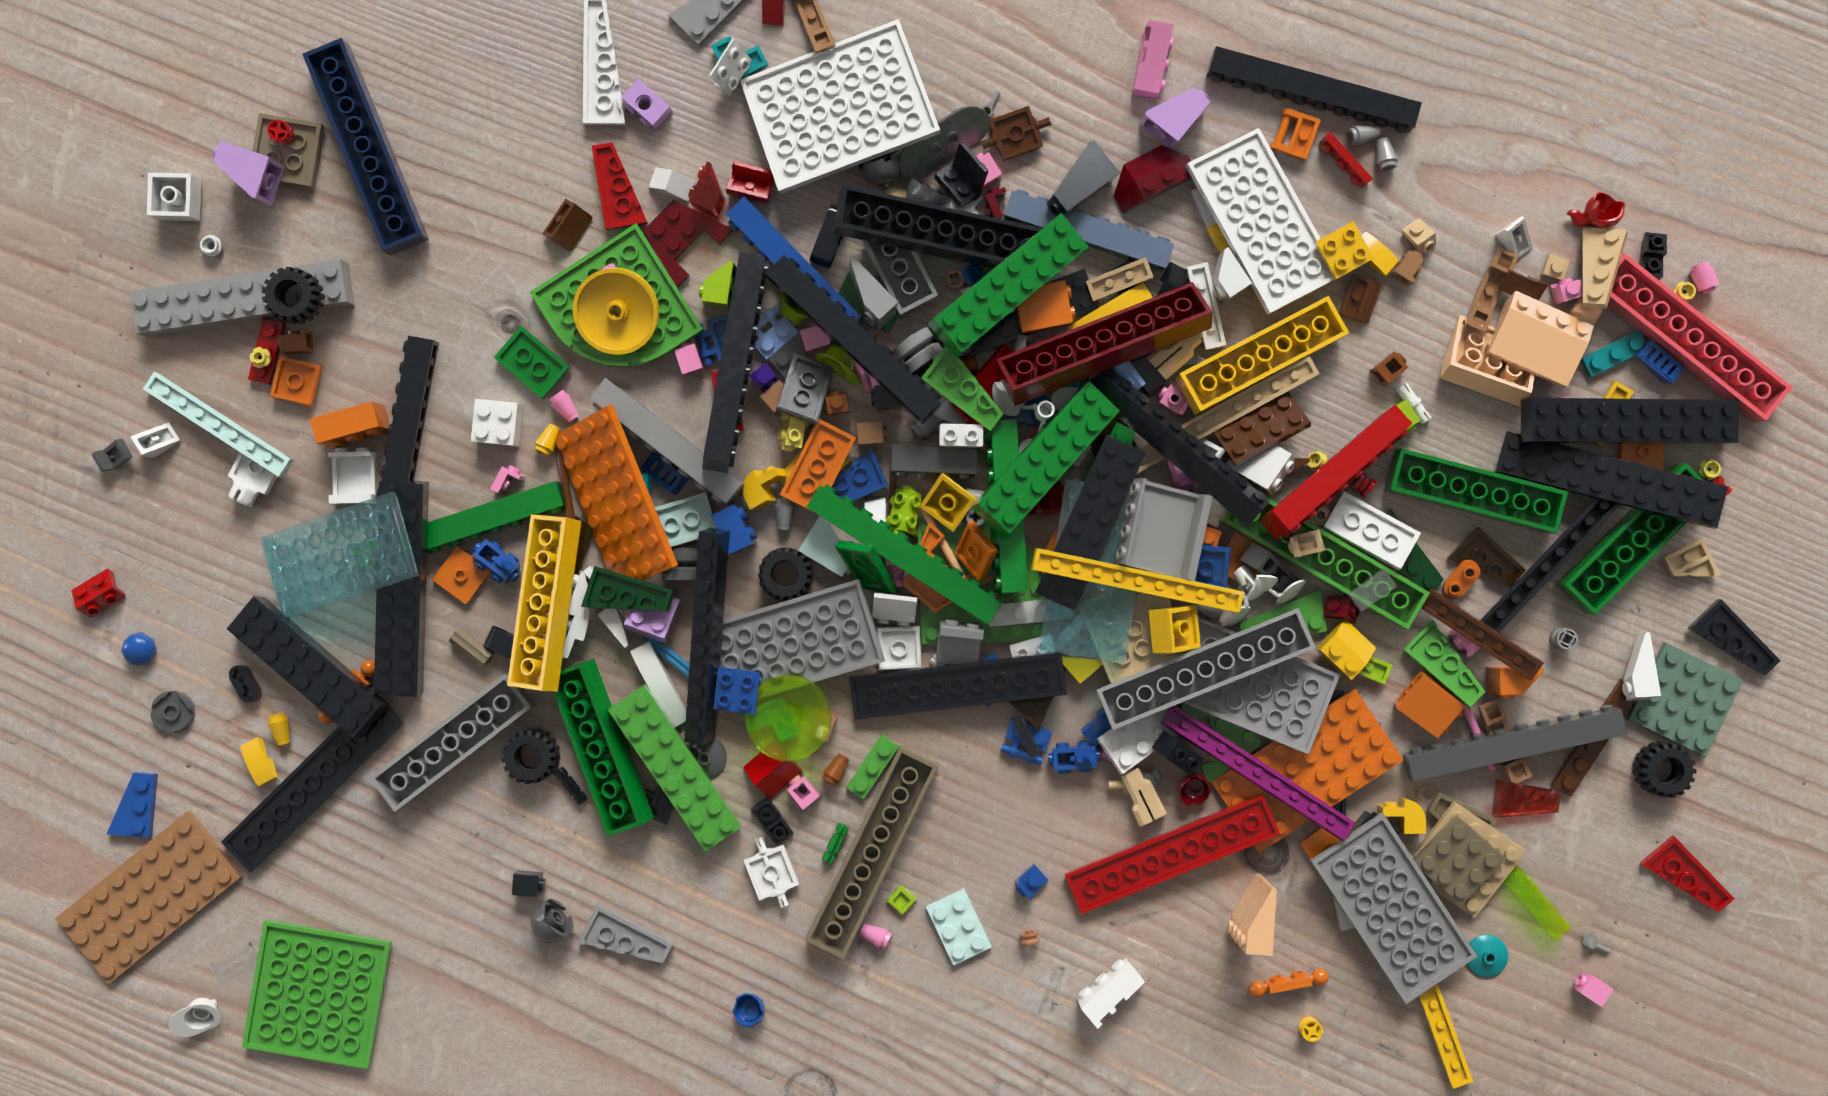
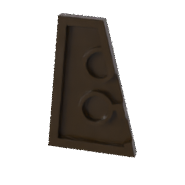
[1447,526,1526,585]
[1009,666,1066,730]

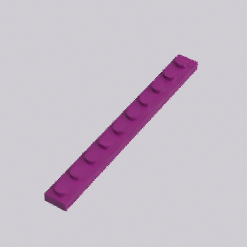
[1160,706,1355,841]

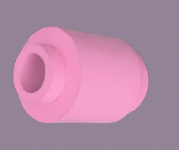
[1690,261,1719,295]

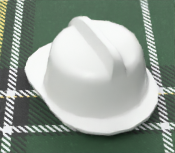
[168,998,221,1037]

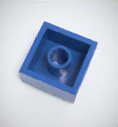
[711,504,758,555]

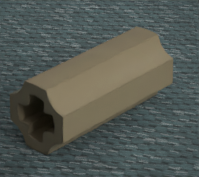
[449,627,495,667]

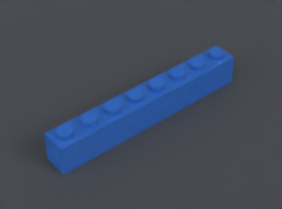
[726,197,863,323]

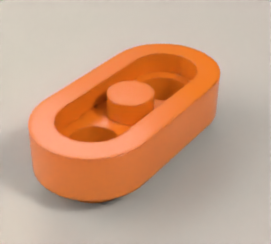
[1443,560,1480,598]

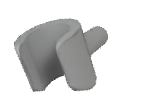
[982,90,1000,118]
[1582,934,1611,954]

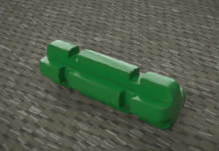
[822,823,849,864]

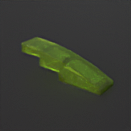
[1503,865,1572,941]

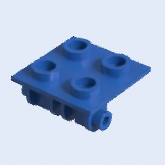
[713,666,762,715]

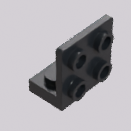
[934,142,989,208]

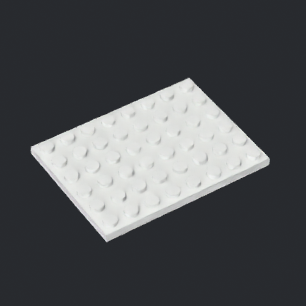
[740,19,941,194]

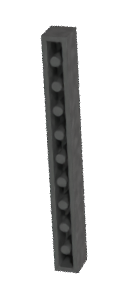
[1403,705,1627,782]

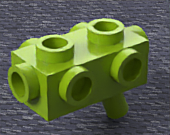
[886,485,922,538]

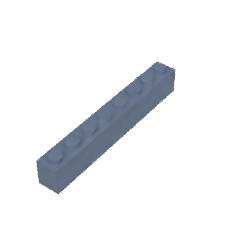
[1003,189,1174,272]

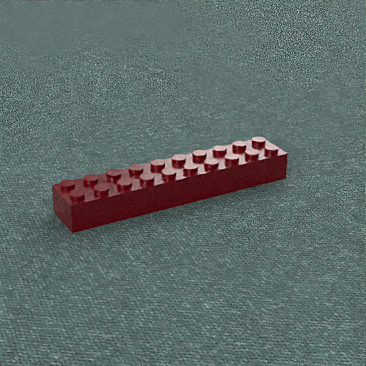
[996,282,1213,406]

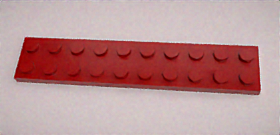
[1065,793,1281,914]

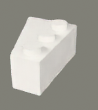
[1077,958,1145,1029]

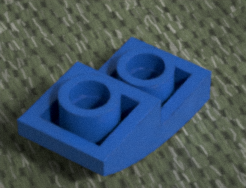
[1081,707,1111,746]

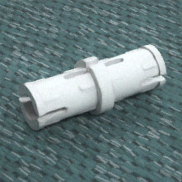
[1396,383,1431,425]

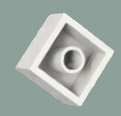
[147,173,201,221]
[471,399,523,447]

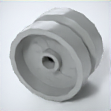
[892,327,943,376]

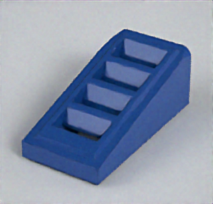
[1635,340,1685,384]
[641,452,689,495]

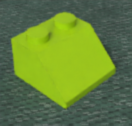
[699,261,737,310]

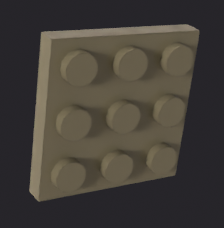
[252,113,324,188]
[1413,815,1506,905]

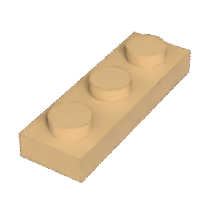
[1086,257,1154,301]

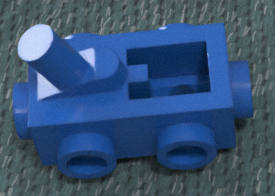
[472,539,521,584]
[1048,741,1100,774]

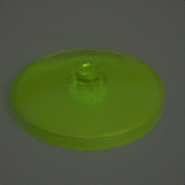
[745,674,832,761]

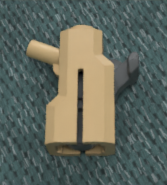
[1147,333,1205,380]
[1108,766,1167,827]

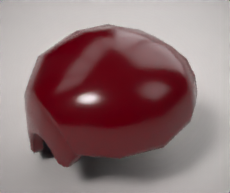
[1178,773,1211,807]

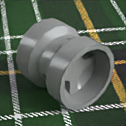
[1549,628,1578,650]

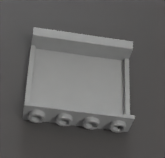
[1116,478,1213,581]

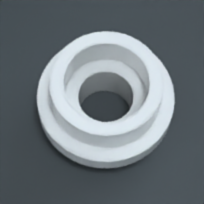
[200,235,222,256]

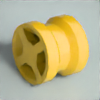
[1298,1016,1323,1042]

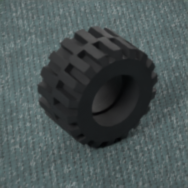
[262,267,325,324]
[758,547,813,601]
[502,728,560,784]
[1632,742,1697,798]

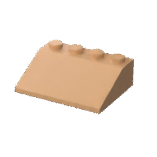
[1487,291,1594,389]
[1440,315,1535,407]
[1227,873,1277,956]

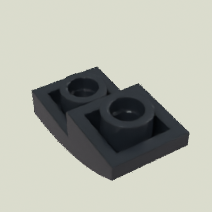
[1639,232,1667,280]
[1157,261,1187,296]
[751,797,794,846]

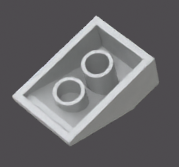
[849,256,898,331]

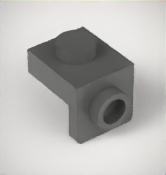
[92,438,133,472]

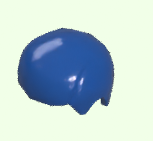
[121,632,157,666]
[733,993,765,1027]

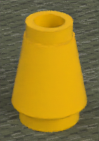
[534,423,560,457]
[267,712,290,745]

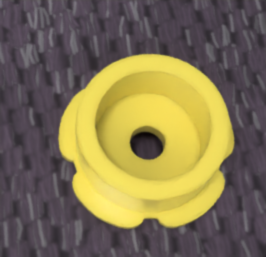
[1674,281,1696,302]
[250,347,271,368]
[1307,451,1328,471]
[1699,459,1721,480]

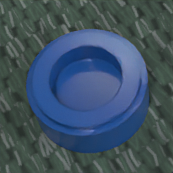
[962,264,984,286]

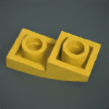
[1362,232,1399,277]
[240,737,278,787]

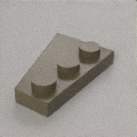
[1427,790,1497,827]

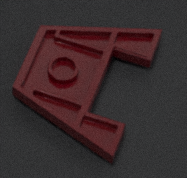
[644,200,734,288]

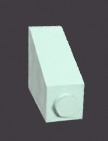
[798,516,851,577]

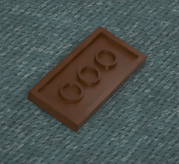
[1213,392,1311,467]

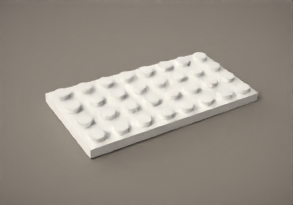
[1185,128,1334,315]

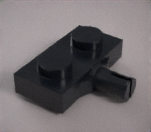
[643,785,674,824]

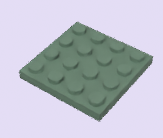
[1626,642,1743,757]

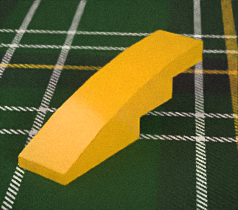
[1067,282,1153,331]

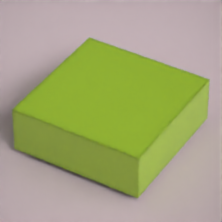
[887,885,917,915]

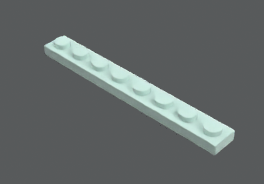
[143,371,294,478]

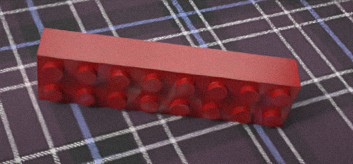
[1259,404,1413,540]

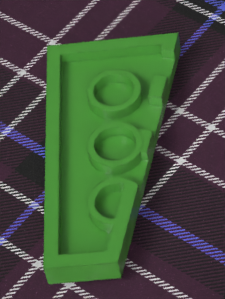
[921,346,1003,431]
[1238,589,1327,634]
[1403,619,1485,709]

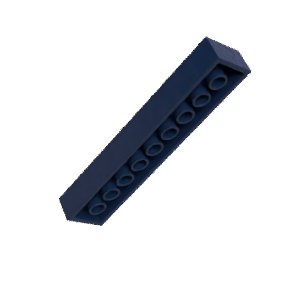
[302,38,429,256]

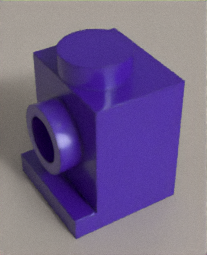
[749,362,779,393]

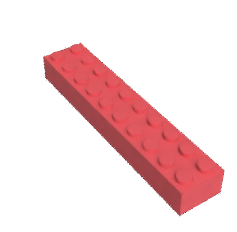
[1607,253,1793,423]

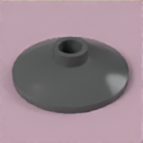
[688,738,727,778]

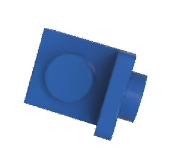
[1015,864,1049,900]

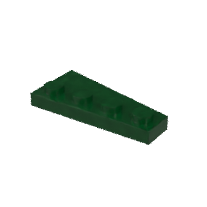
[1386,509,1444,592]
[581,566,675,612]

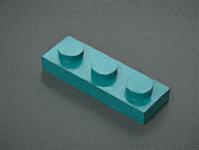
[1580,330,1646,378]

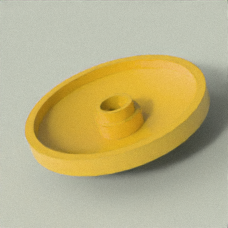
[573,268,660,355]

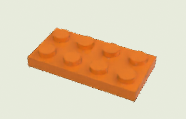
[780,419,857,511]

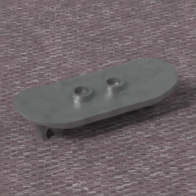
[899,105,990,180]

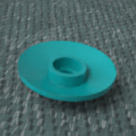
[1467,934,1508,977]

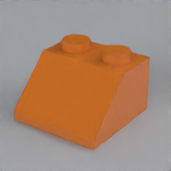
[1486,666,1544,699]

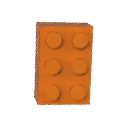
[310,401,390,449]

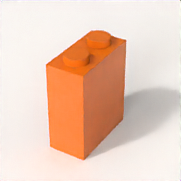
[1016,280,1076,335]
[1394,670,1465,738]

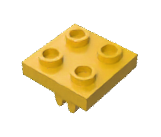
[1314,221,1374,280]

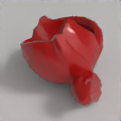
[1567,192,1625,228]

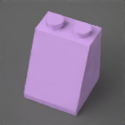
[1139,88,1211,150]
[213,141,285,207]

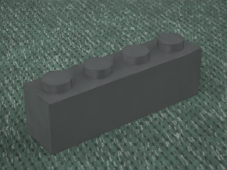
[890,445,978,480]

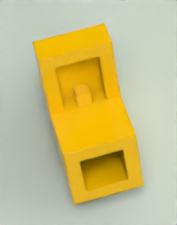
[743,466,787,510]
[1377,797,1426,834]

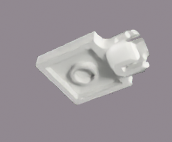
[228,452,277,507]

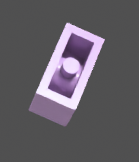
[621,79,673,130]

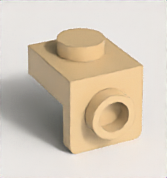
[1402,218,1436,255]
[1288,529,1325,558]

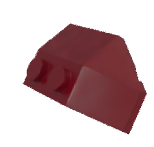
[1113,145,1192,214]

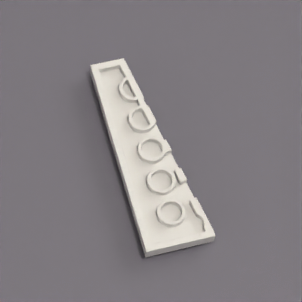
[583,0,626,126]

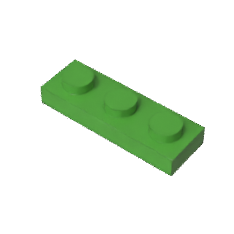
[846,734,899,799]

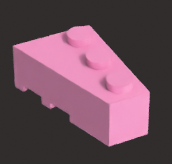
[1132,20,1174,99]

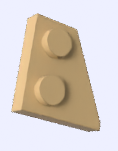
[1661,538,1721,577]

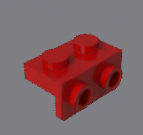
[726,161,774,204]
[71,568,125,617]

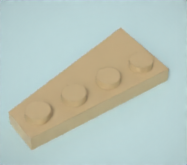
[1583,227,1628,309]

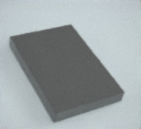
[776,353,834,425]

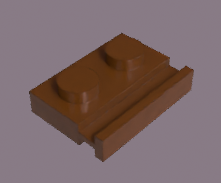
[1338,273,1383,324]

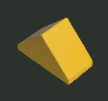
[1062,656,1103,684]

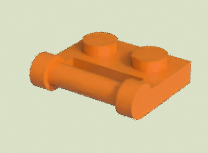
[1270,108,1321,161]

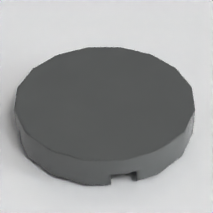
[150,691,195,733]

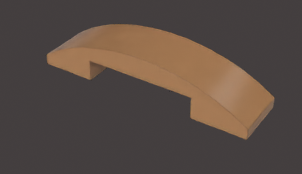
[794,0,836,54]
[1465,247,1519,333]
[1478,698,1532,785]

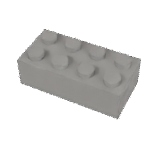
[861,240,938,318]

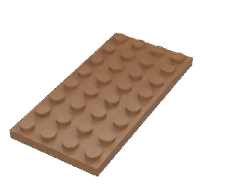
[55,810,243,985]

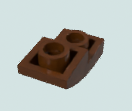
[1498,269,1548,301]

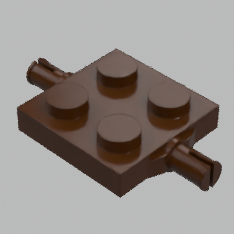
[981,106,1051,162]

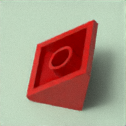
[743,739,803,799]

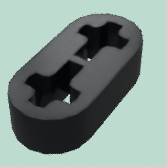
[229,665,262,703]

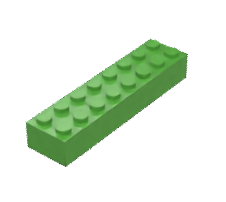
[608,684,741,852]

